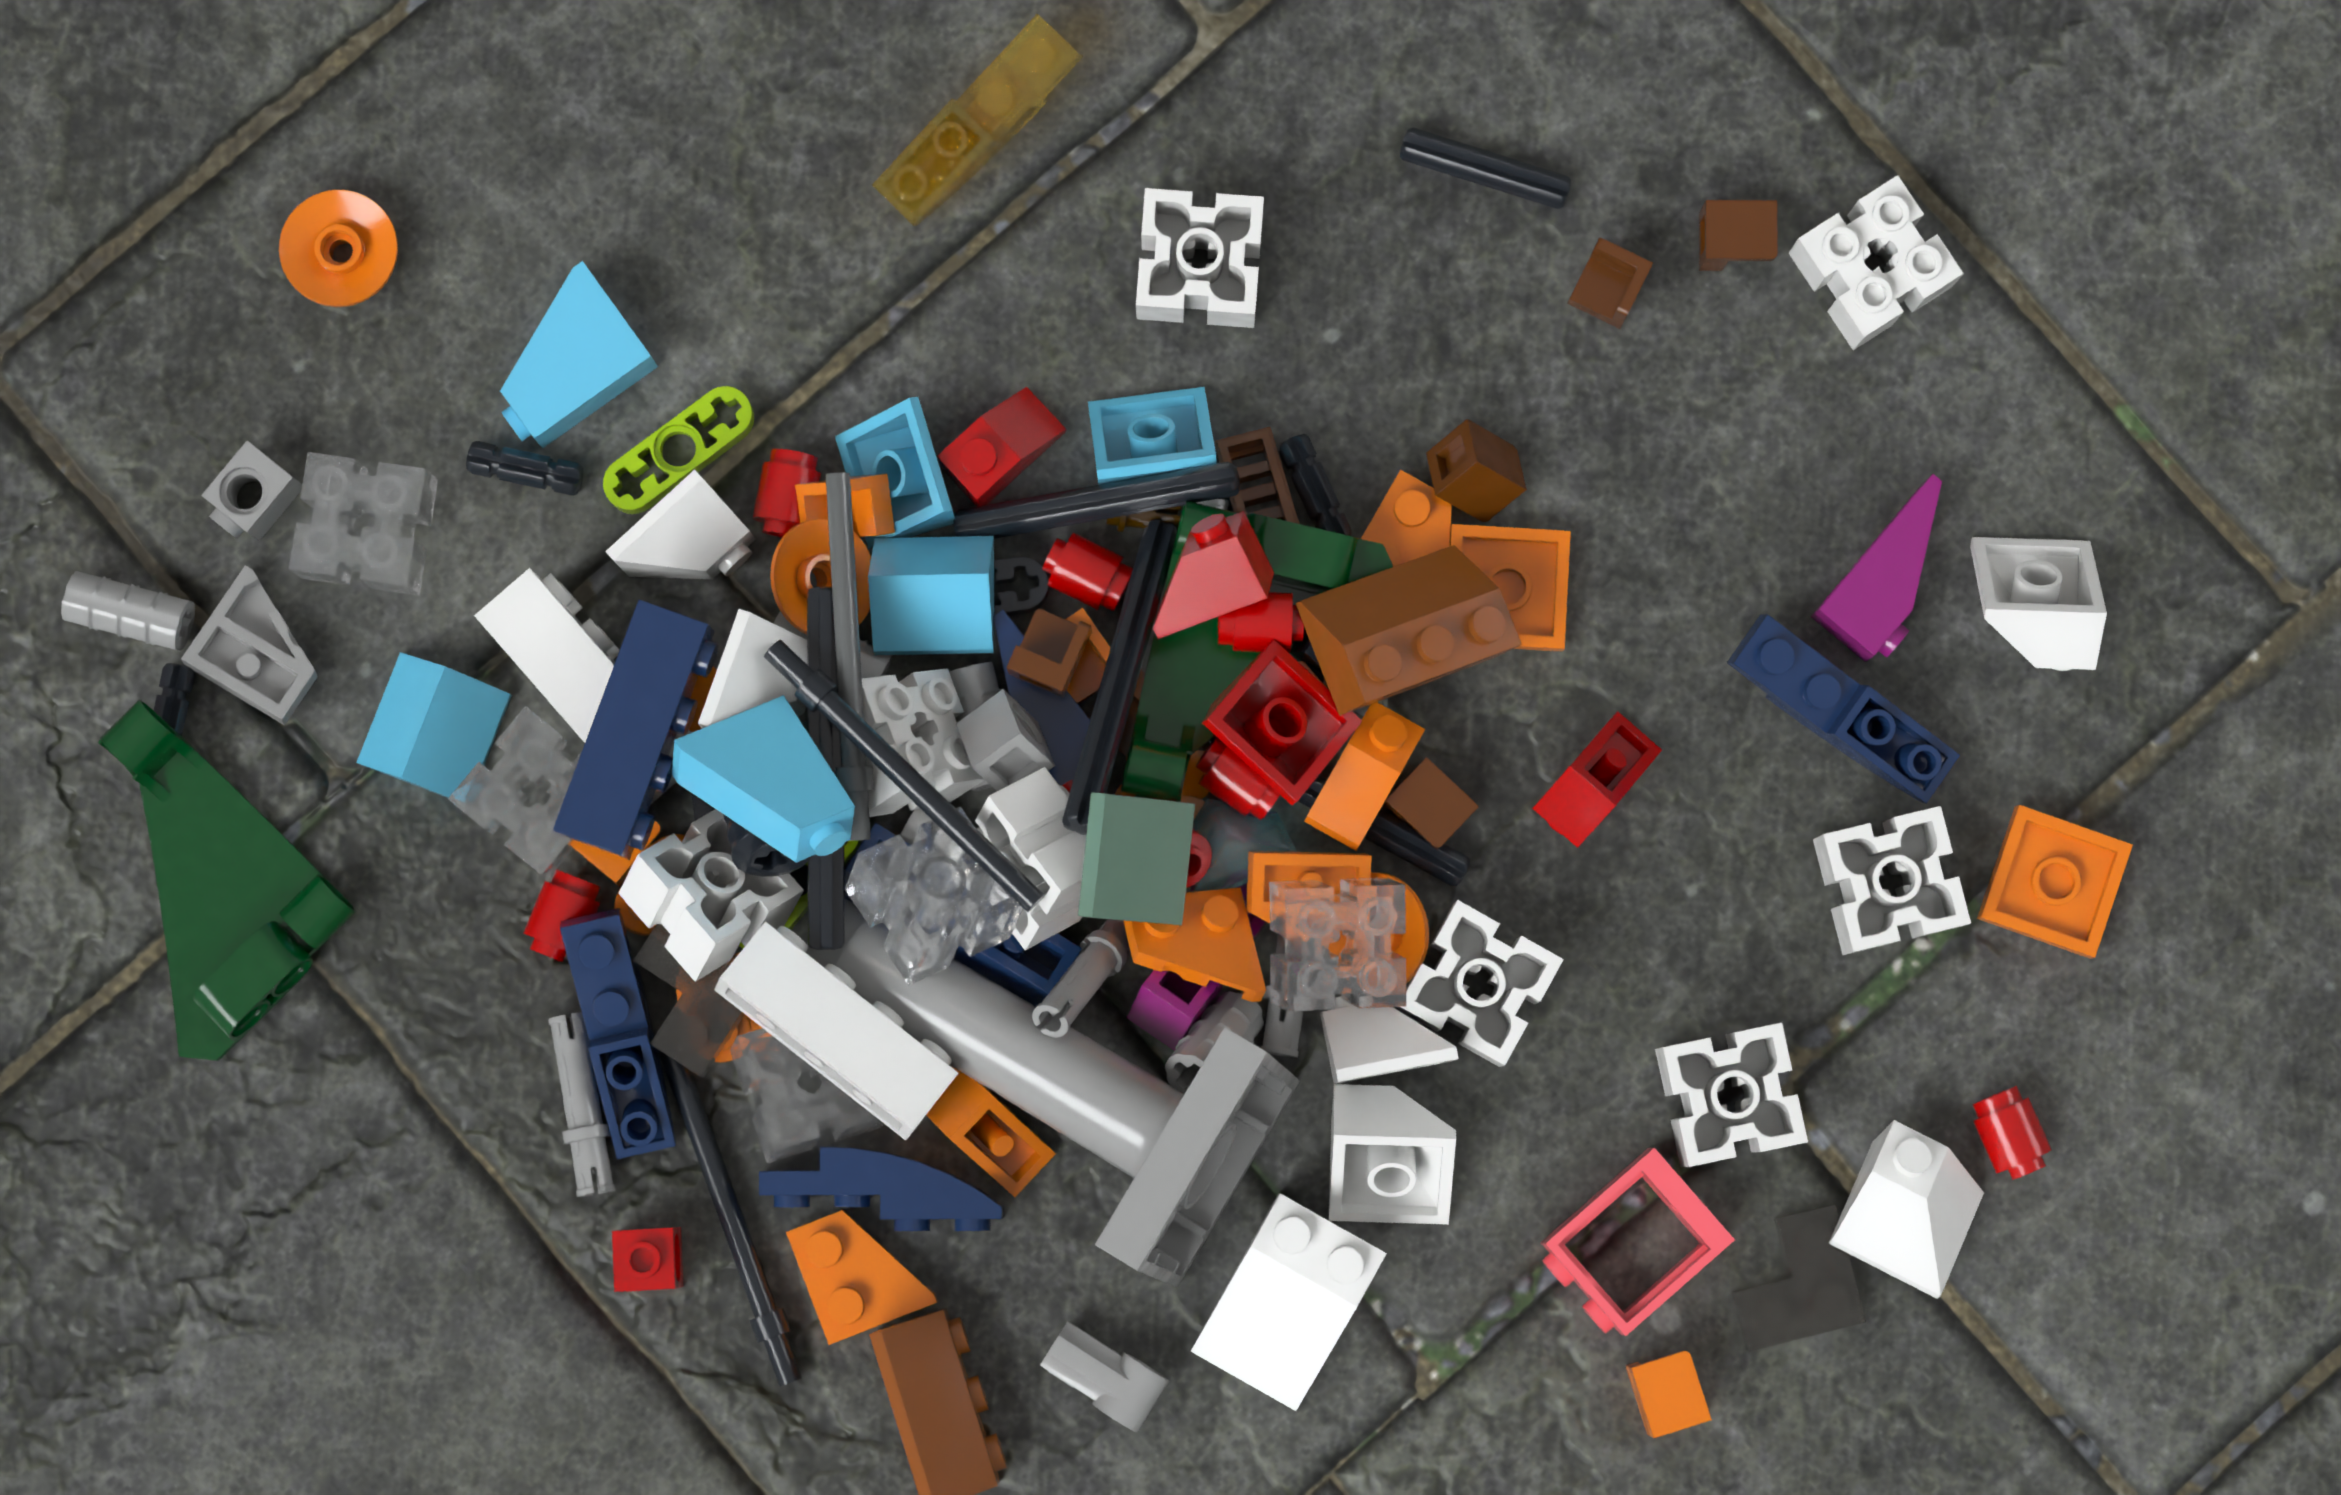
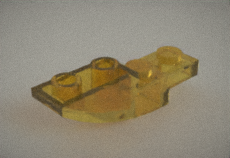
[872,14,1083,226]

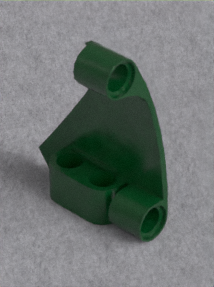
[1121,501,1394,802]
[98,700,357,1061]

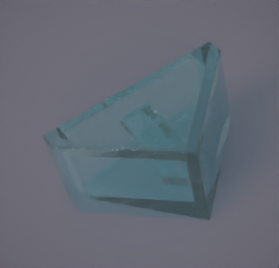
[1186,798,1297,892]

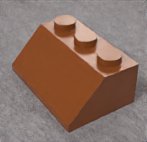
[1295,545,1522,716]
[869,1308,1007,1495]

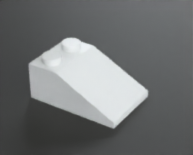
[1191,1193,1387,1411]

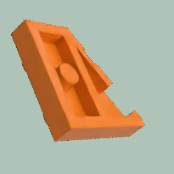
[1123,887,1266,1002]

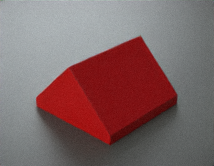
[1202,640,1362,805]

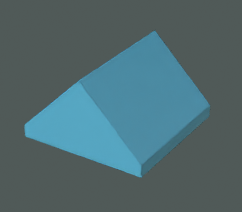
[1088,387,1217,485]
[835,397,955,548]
[868,536,994,655]
[356,652,512,805]

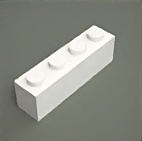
[714,921,958,1140]

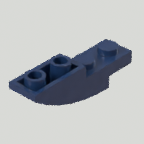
[1727,614,1960,804]
[560,908,676,1159]
[759,1146,1004,1231]

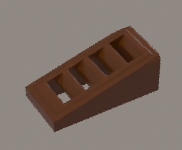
[1214,427,1299,524]

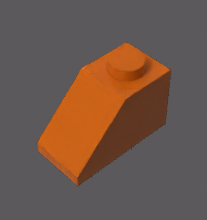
[1304,702,1425,851]
[926,1066,1056,1197]

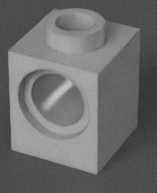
[201,440,305,541]
[956,689,1055,791]

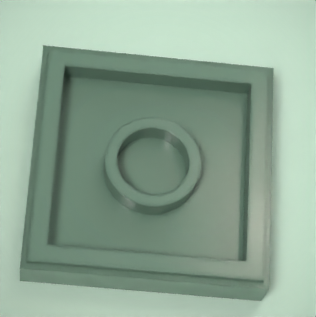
[1078,792,1195,925]

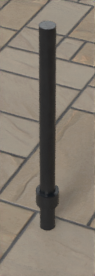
[764,639,1045,912]
[657,1039,802,1387]

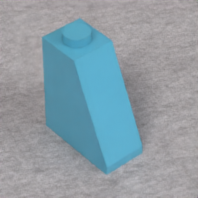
[500,261,658,448]
[672,695,855,863]

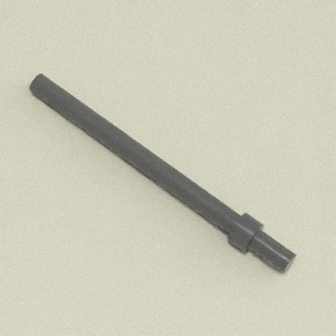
[826,472,874,841]

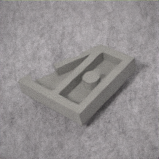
[181,565,318,725]

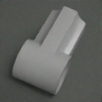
[1040,1321,1169,1432]

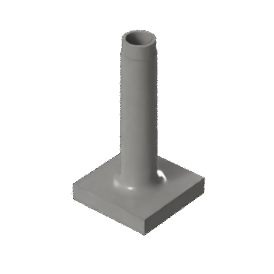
[805,899,1300,1288]

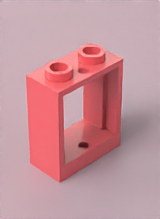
[1540,1148,1735,1336]

